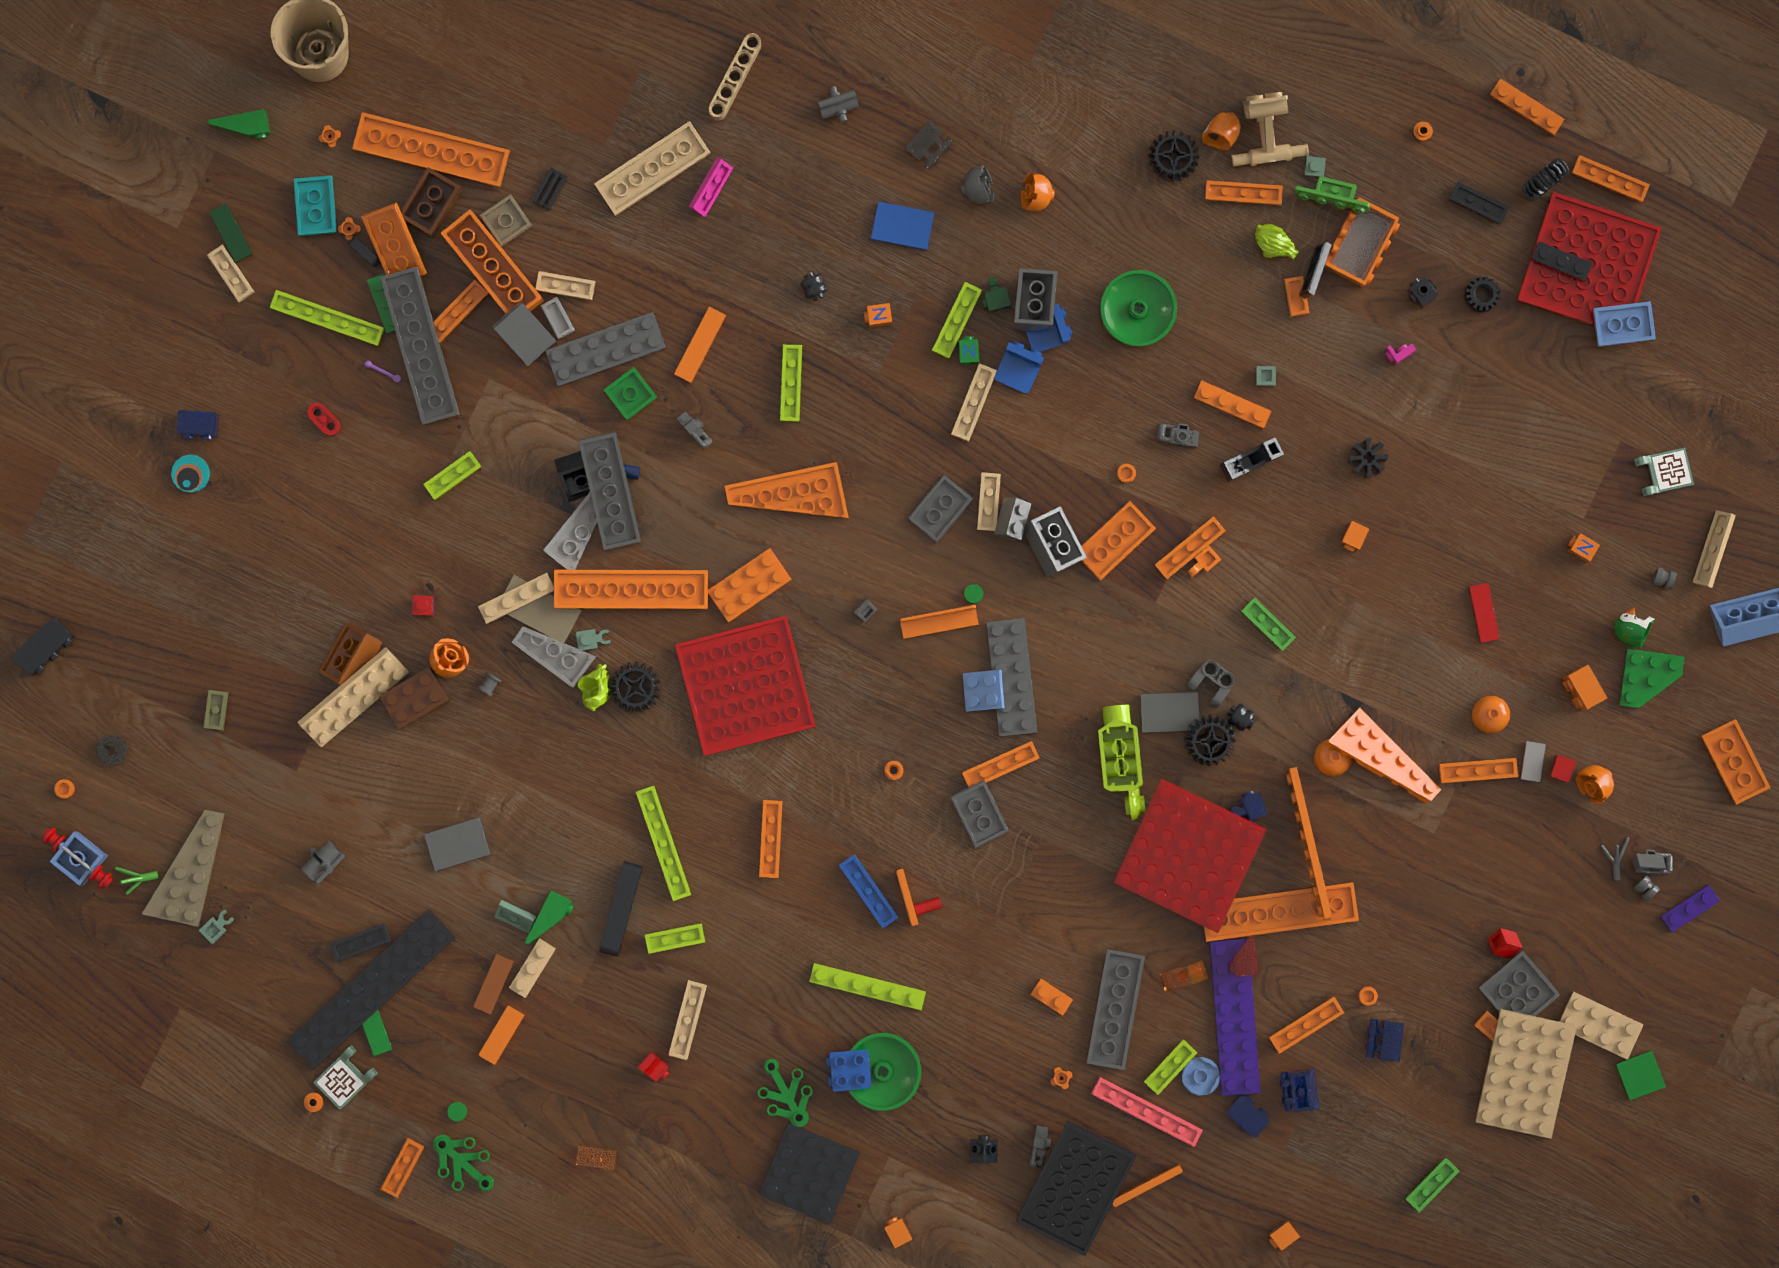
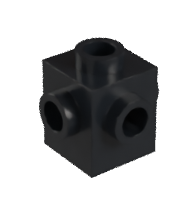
[1408,277,1439,309]
[970,1135,998,1163]

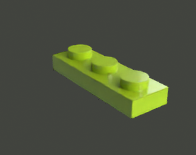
[423,451,481,500]
[645,923,705,954]
[1144,1039,1197,1095]

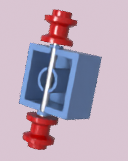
[41,828,113,890]

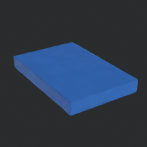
[871,201,934,251]

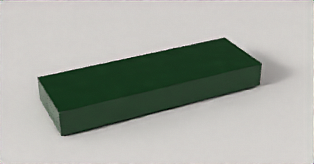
[209,203,253,263]

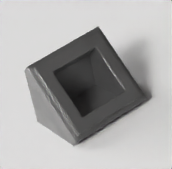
[852,598,878,623]

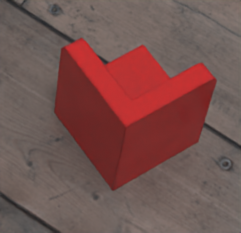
[1551,755,1576,783]
[1488,928,1523,958]

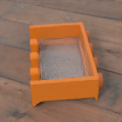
[1324,197,1400,288]

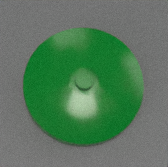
[1100,270,1177,347]
[849,1033,921,1111]

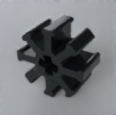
[1348,438,1388,478]

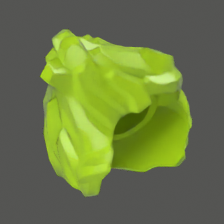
[1255,224,1299,259]
[577,664,611,711]

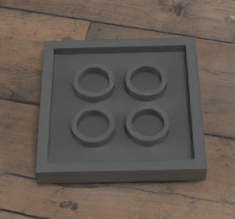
[1478,950,1560,1016]

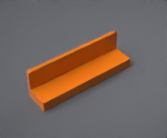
[900,605,979,639]

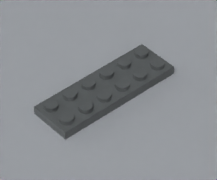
[545,312,666,387]
[578,431,641,550]
[986,618,1037,737]
[1086,949,1145,1070]

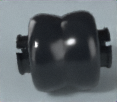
[800,272,828,301]
[1227,703,1256,731]

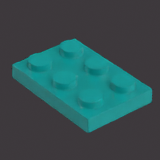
[294,175,337,236]

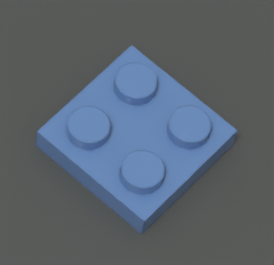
[963,670,1004,712]

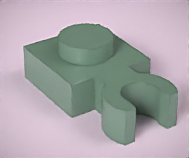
[576,629,611,651]
[199,910,234,944]

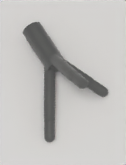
[1600,837,1629,880]

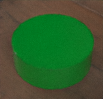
[964,584,983,604]
[447,1102,467,1122]

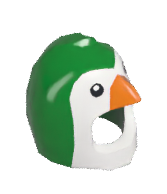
[1614,608,1655,648]

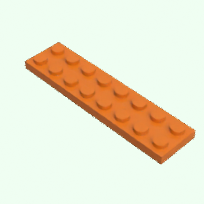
[352,112,510,188]
[554,570,708,609]
[1203,882,1359,942]

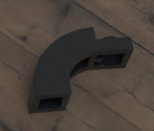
[1219,437,1284,482]

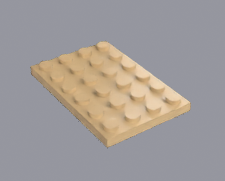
[1475,1009,1577,1139]

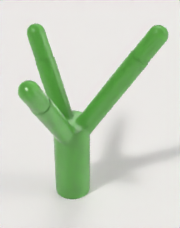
[115,867,158,895]

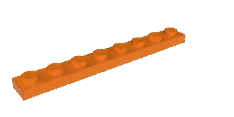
[1286,767,1332,921]

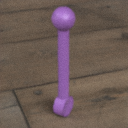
[364,360,401,383]

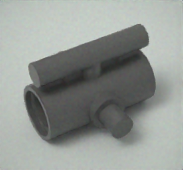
[817,87,859,124]
[301,840,346,884]

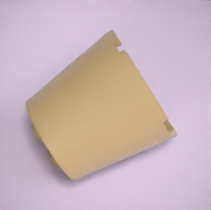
[271,0,349,82]

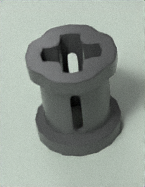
[477,671,502,697]

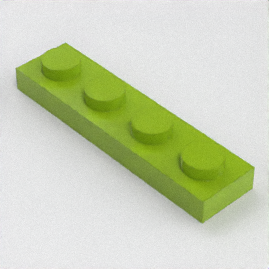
[932,282,982,359]
[780,344,802,422]

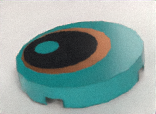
[171,454,210,493]

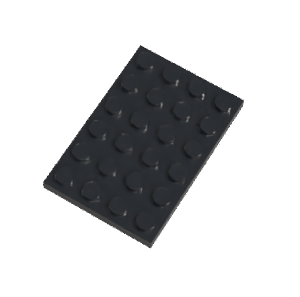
[1016,1120,1137,1256]

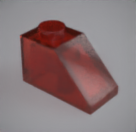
[1229,936,1259,977]

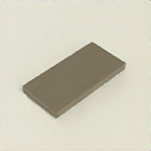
[504,575,582,643]

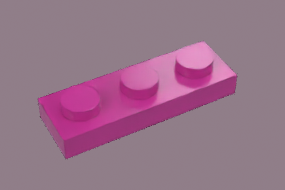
[689,157,733,217]

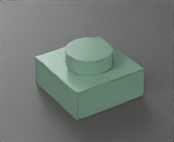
[1304,156,1326,178]
[1256,366,1276,386]

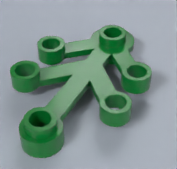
[758,1059,813,1127]
[433,1135,494,1191]

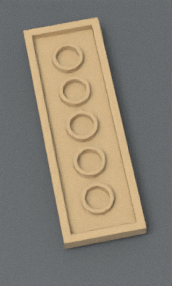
[594,121,711,216]
[298,647,409,747]

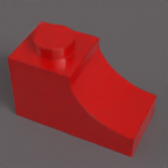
[638,1052,670,1082]

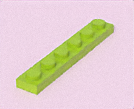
[270,290,385,346]
[636,786,691,901]
[809,963,926,1010]

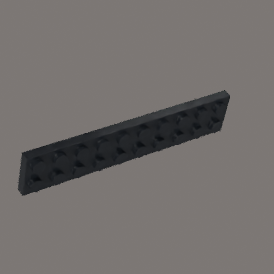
[287,910,455,1070]

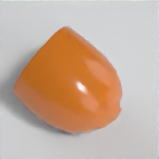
[1202,112,1241,150]

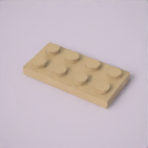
[1559,991,1643,1060]

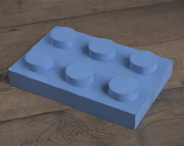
[1593,301,1656,347]

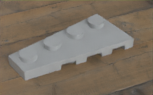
[543,492,597,570]
[512,627,596,688]

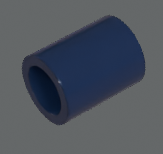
[623,464,641,480]

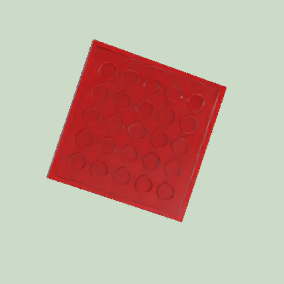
[1517,192,1662,326]
[675,615,816,756]
[1114,779,1267,933]

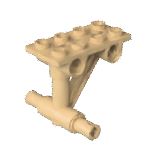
[1232,92,1309,167]

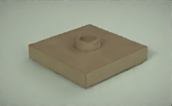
[479,194,532,247]

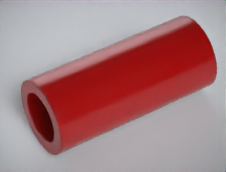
[914,897,943,916]

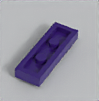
[1660,885,1720,933]

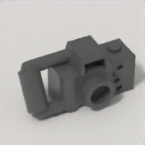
[677,411,712,448]
[1157,423,1199,448]
[1632,849,1673,875]
[1029,1125,1051,1168]

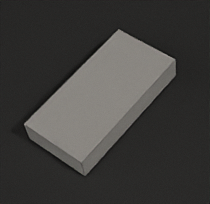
[540,297,575,340]
[1520,741,1546,782]

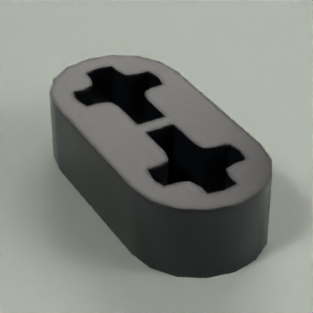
[348,237,380,267]

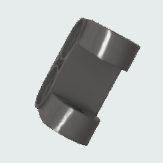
[1186,660,1235,709]

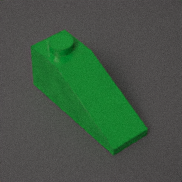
[208,109,271,140]
[525,891,574,944]

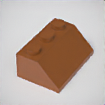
[318,622,383,685]

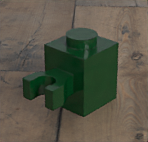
[982,276,1011,314]

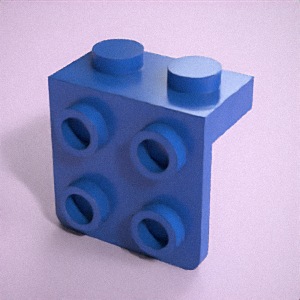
[1026,304,1072,352]
[994,341,1044,394]
[826,1050,871,1092]

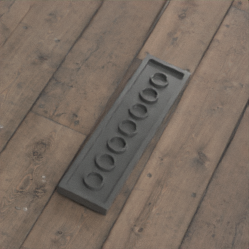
[380,267,460,425]

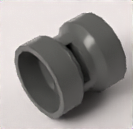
[1652,567,1677,590]
[1633,875,1660,902]

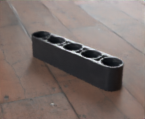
[599,861,643,957]

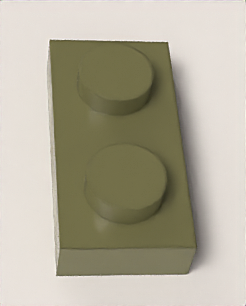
[203,690,229,731]

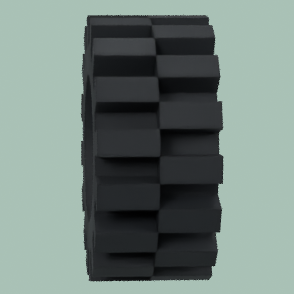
[1464,276,1501,312]

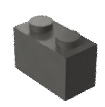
[994,498,1031,540]

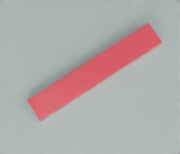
[1091,1077,1203,1147]

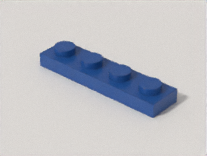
[839,854,899,928]

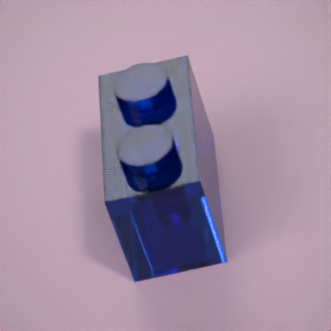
[177,410,220,440]
[1225,1095,1270,1138]

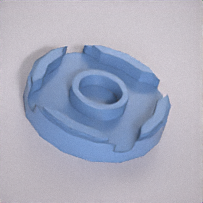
[1182,1057,1220,1096]

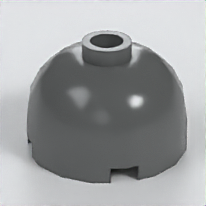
[961,165,994,204]

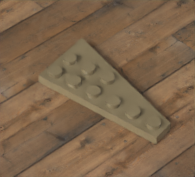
[142,810,225,927]

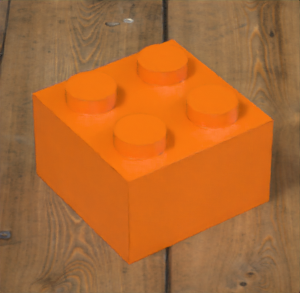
[1562,665,1607,711]

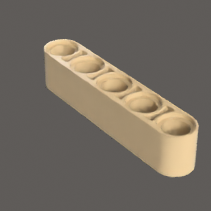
[709,33,761,121]

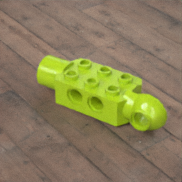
[1098,705,1146,821]

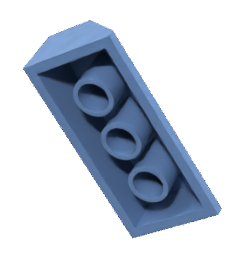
[1710,588,1779,646]

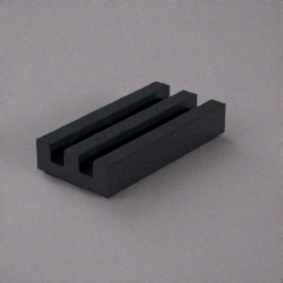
[533,168,568,210]

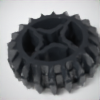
[1148,130,1200,182]
[1521,158,1570,201]
[609,662,662,714]
[1184,714,1236,766]

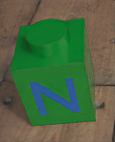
[959,336,979,365]

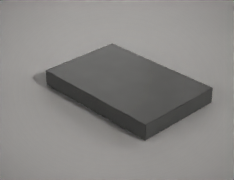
[492,301,556,366]
[908,475,973,543]
[1140,692,1199,733]
[949,779,1009,848]
[424,818,491,871]

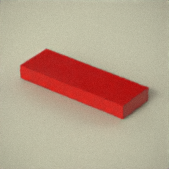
[1469,583,1500,643]

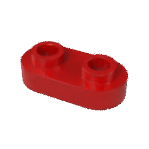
[307,403,341,436]

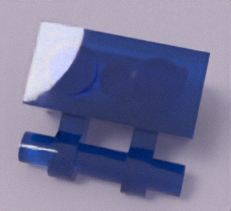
[1229,790,1268,821]
[1365,1019,1404,1062]
[1280,1069,1319,1112]

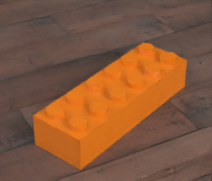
[441,209,544,314]

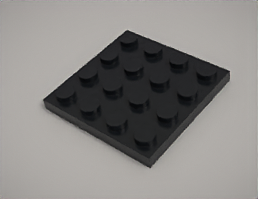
[759,1122,860,1224]

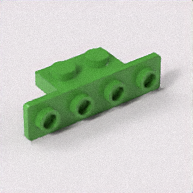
[1295,176,1370,213]

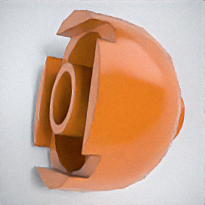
[1020,173,1055,211]
[429,638,469,678]
[1471,696,1510,734]
[1313,739,1352,777]
[1575,765,1614,804]

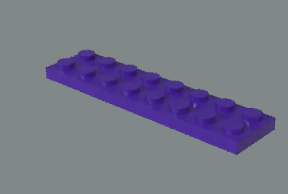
[1210,939,1260,1096]

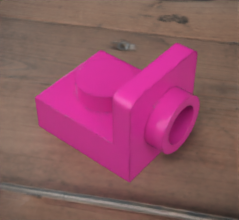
[1385,344,1416,365]

